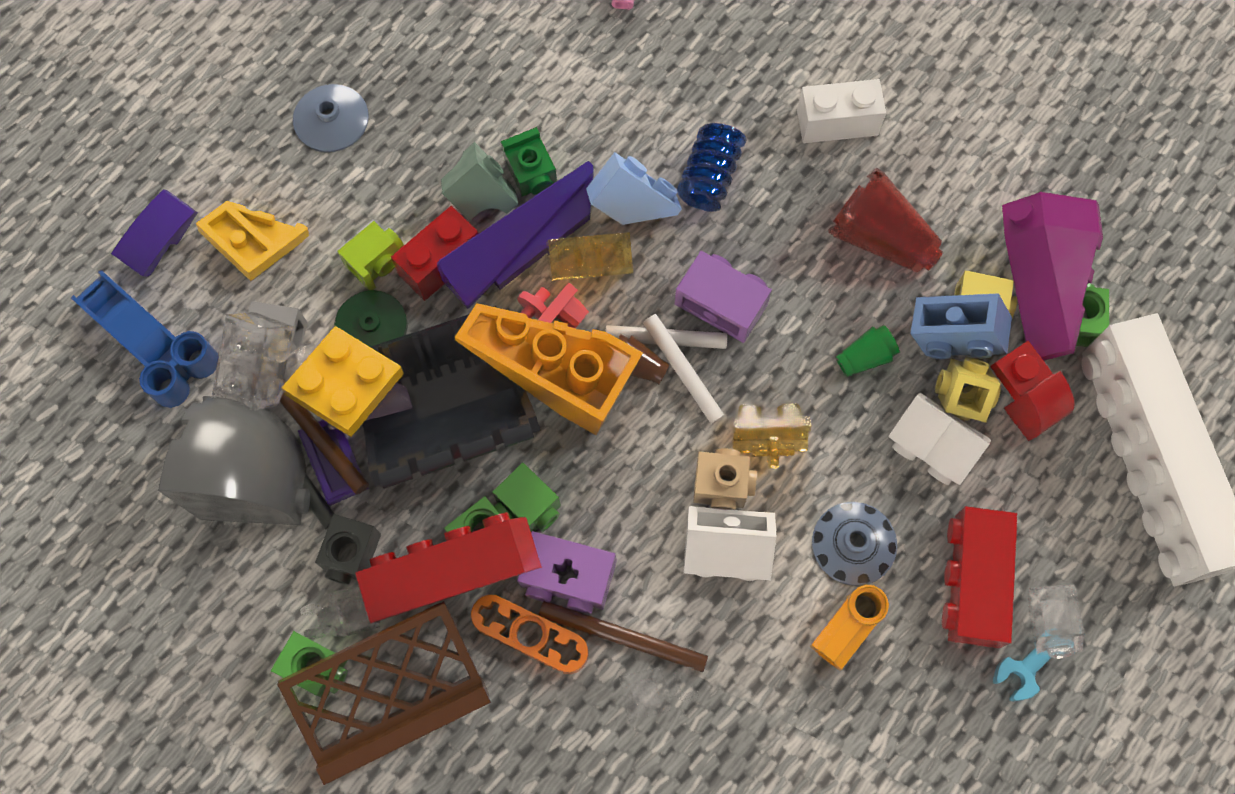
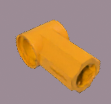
[810,585,889,671]

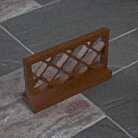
[277,601,491,785]

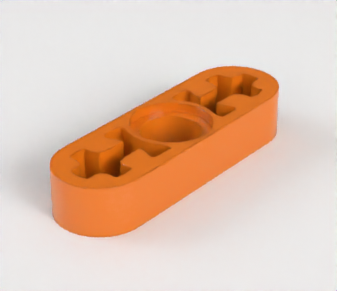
[471,595,589,674]

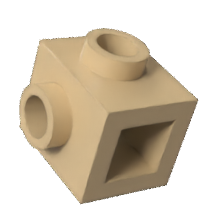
[693,448,757,510]

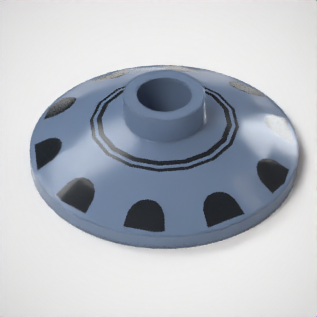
[812,502,897,586]

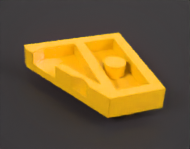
[196,201,309,281]

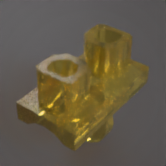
[732,403,811,468]

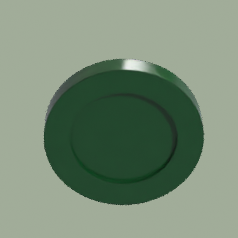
[334,290,408,347]

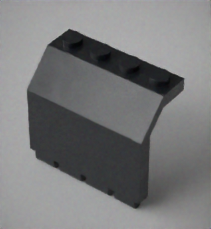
[362,306,541,489]

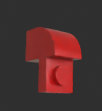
[990,340,1074,441]

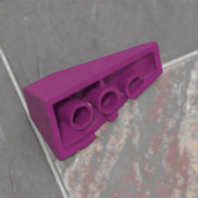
[1002,192,1103,361]

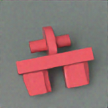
[517,282,589,328]

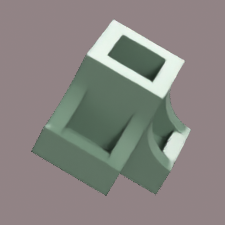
[441,142,518,221]

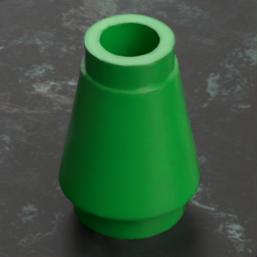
[835,325,900,378]

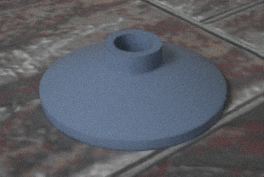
[293,84,369,152]

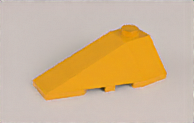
[455,303,643,435]

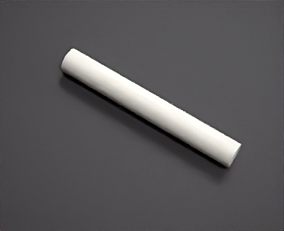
[643,314,724,424]
[606,325,727,349]

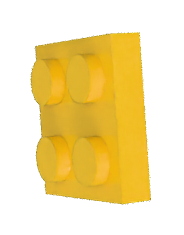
[281,326,403,437]

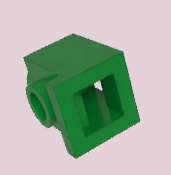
[501,127,557,197]

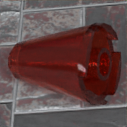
[828,167,943,272]

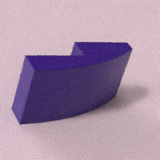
[111,189,198,277]

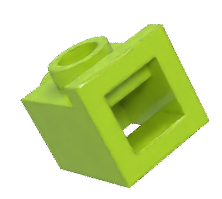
[337,221,404,290]

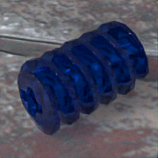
[677,123,747,212]

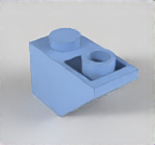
[586,152,682,225]

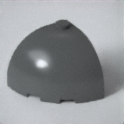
[158,396,310,525]

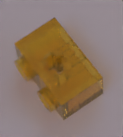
[546,232,633,281]

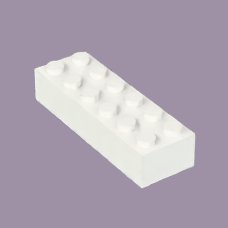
[1081,313,1235,587]

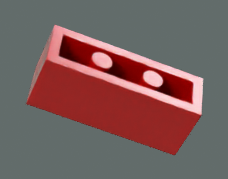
[942,506,1018,648]

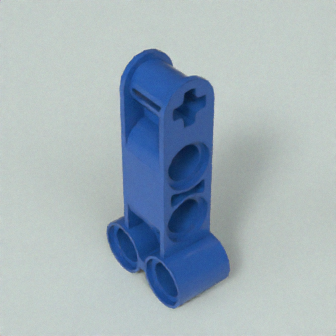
[71,270,219,408]

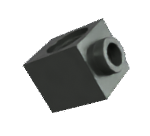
[315,514,381,585]

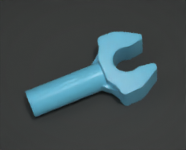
[993,631,1066,702]

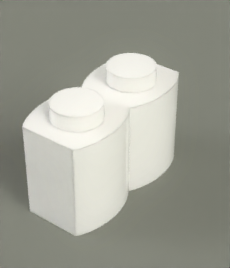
[888,393,991,485]

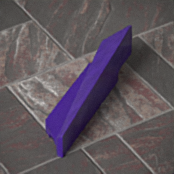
[437,161,594,309]

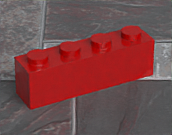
[355,512,542,623]

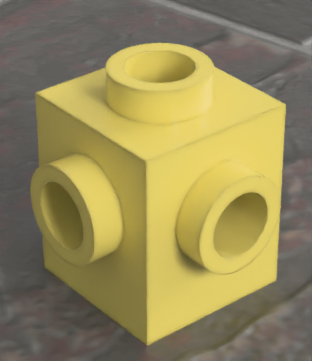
[935,357,1001,423]

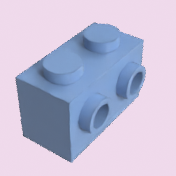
[911,293,1012,359]

